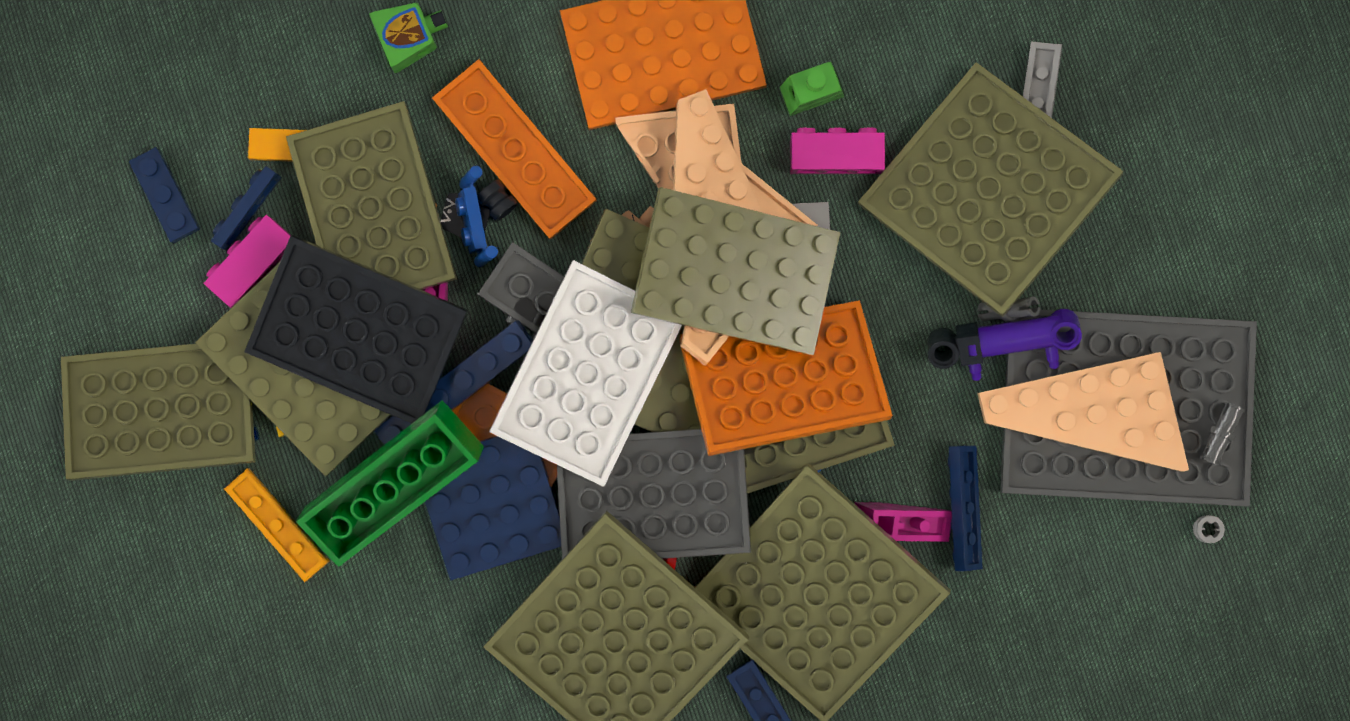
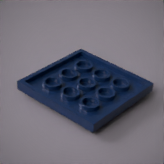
[425,436,561,581]

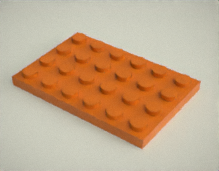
[560,0,767,130]
[679,300,893,456]

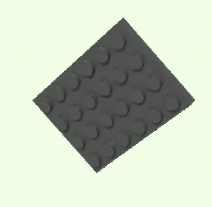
[557,429,751,559]

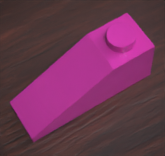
[854,502,952,542]

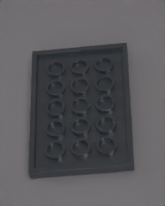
[244,235,468,424]

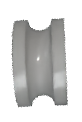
[1193,515,1225,543]

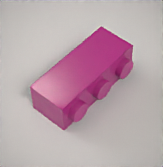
[790,128,885,174]
[203,215,292,308]

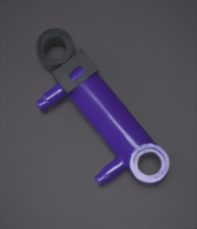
[927,309,1082,381]

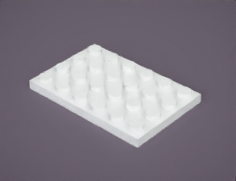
[489,260,682,487]

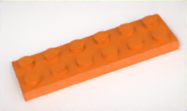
[432,59,597,239]

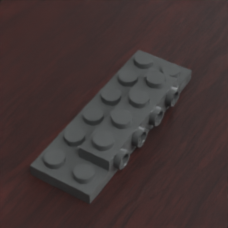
[477,242,564,340]

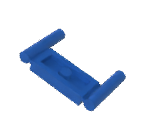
[455,166,498,267]

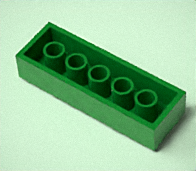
[296,400,484,567]

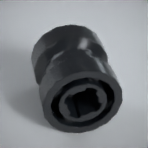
[477,179,519,222]

